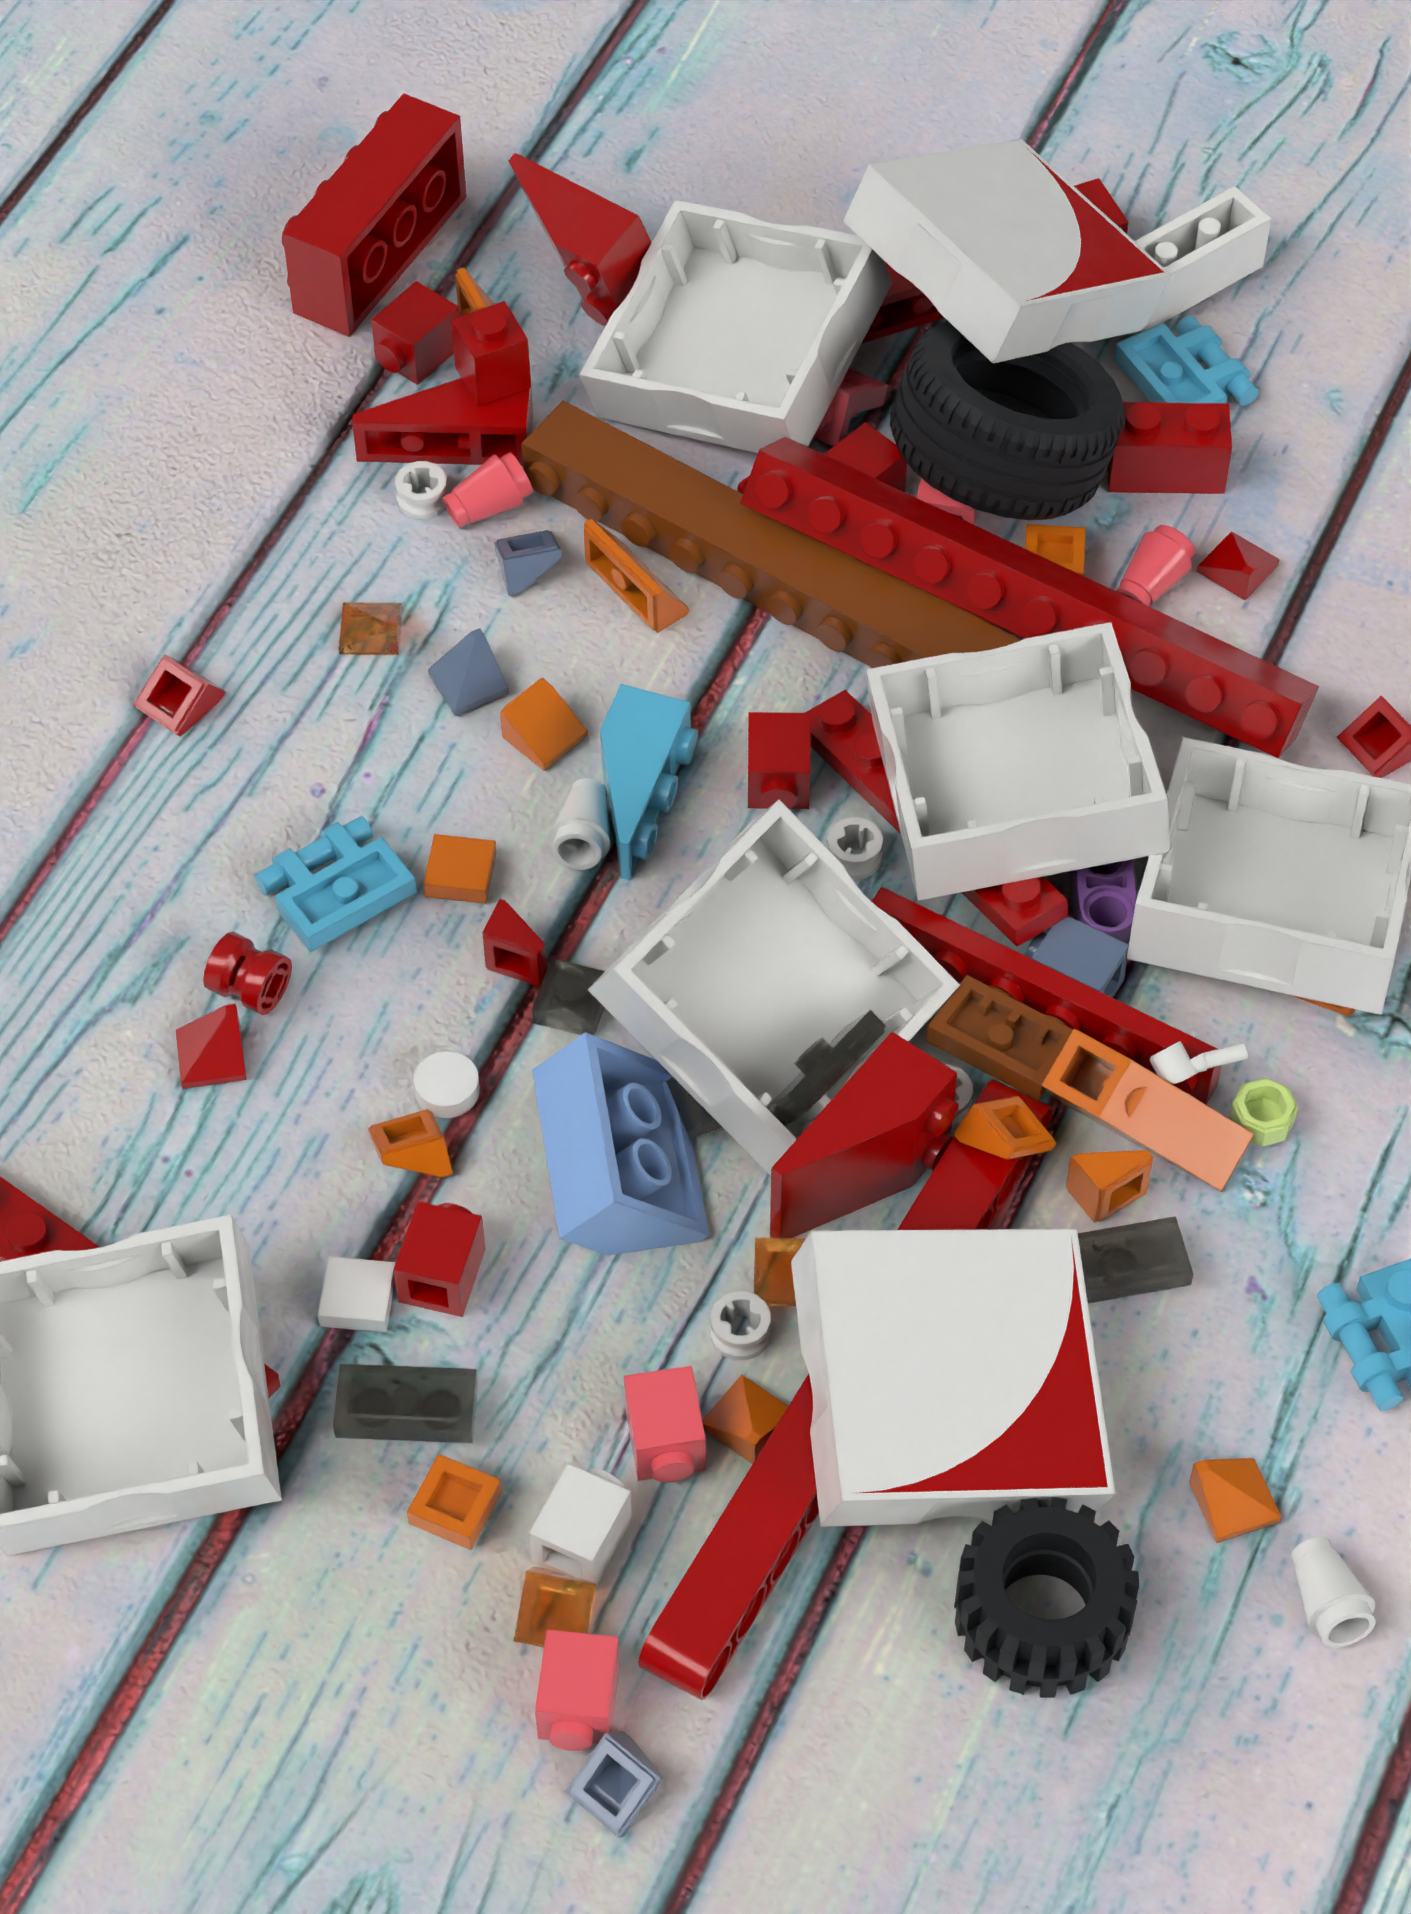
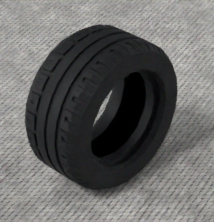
[890,320,1126,520]

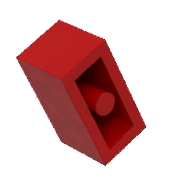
[1107,402,1232,494]

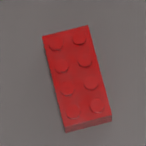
[281,93,467,337]

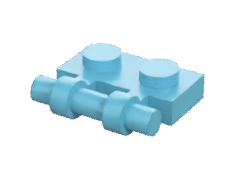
[1114,315,1259,406]
[254,816,417,952]
[1317,1258,1411,1411]

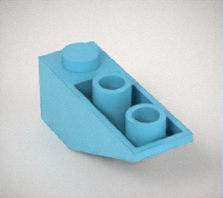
[600,684,698,881]

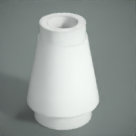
[548,778,610,870]
[1291,1537,1376,1648]

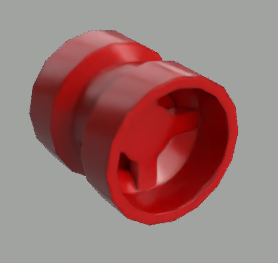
[203,931,292,1015]

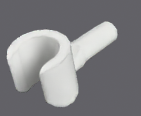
[1150,1041,1248,1085]

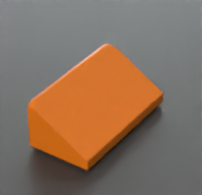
[584,519,689,633]

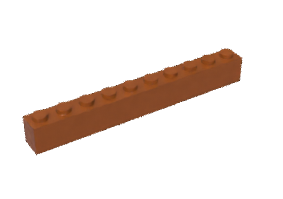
[522,400,1021,668]

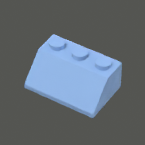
[532,1032,710,1255]

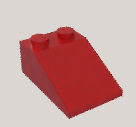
[508,153,652,326]
[770,1031,959,1243]

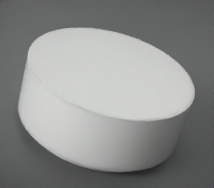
[413,1051,480,1118]

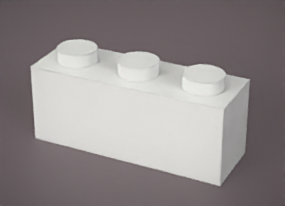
[1129,186,1271,336]

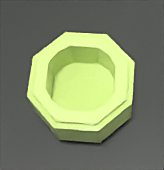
[1229,1078,1298,1147]

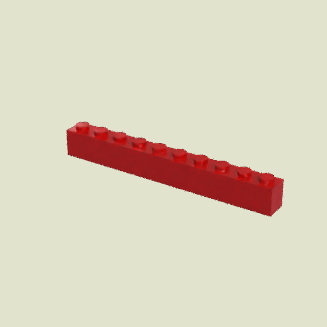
[740,437,1320,758]

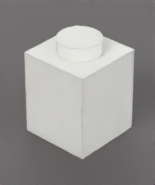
[529,1463,632,1591]

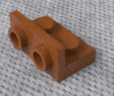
[925,975,1073,1101]

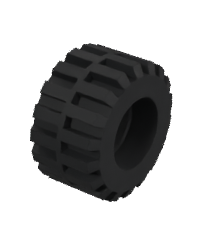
[954,1497,1139,1698]

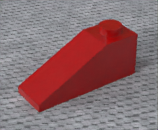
[352,375,533,466]

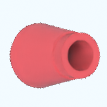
[442,452,533,528]
[1116,525,1195,606]

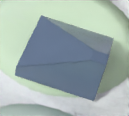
[494,530,562,596]
[428,628,509,716]
[565,1731,664,1838]

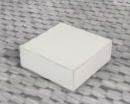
[318,1256,395,1333]

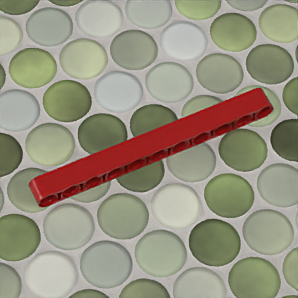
[638,1079,1053,1700]

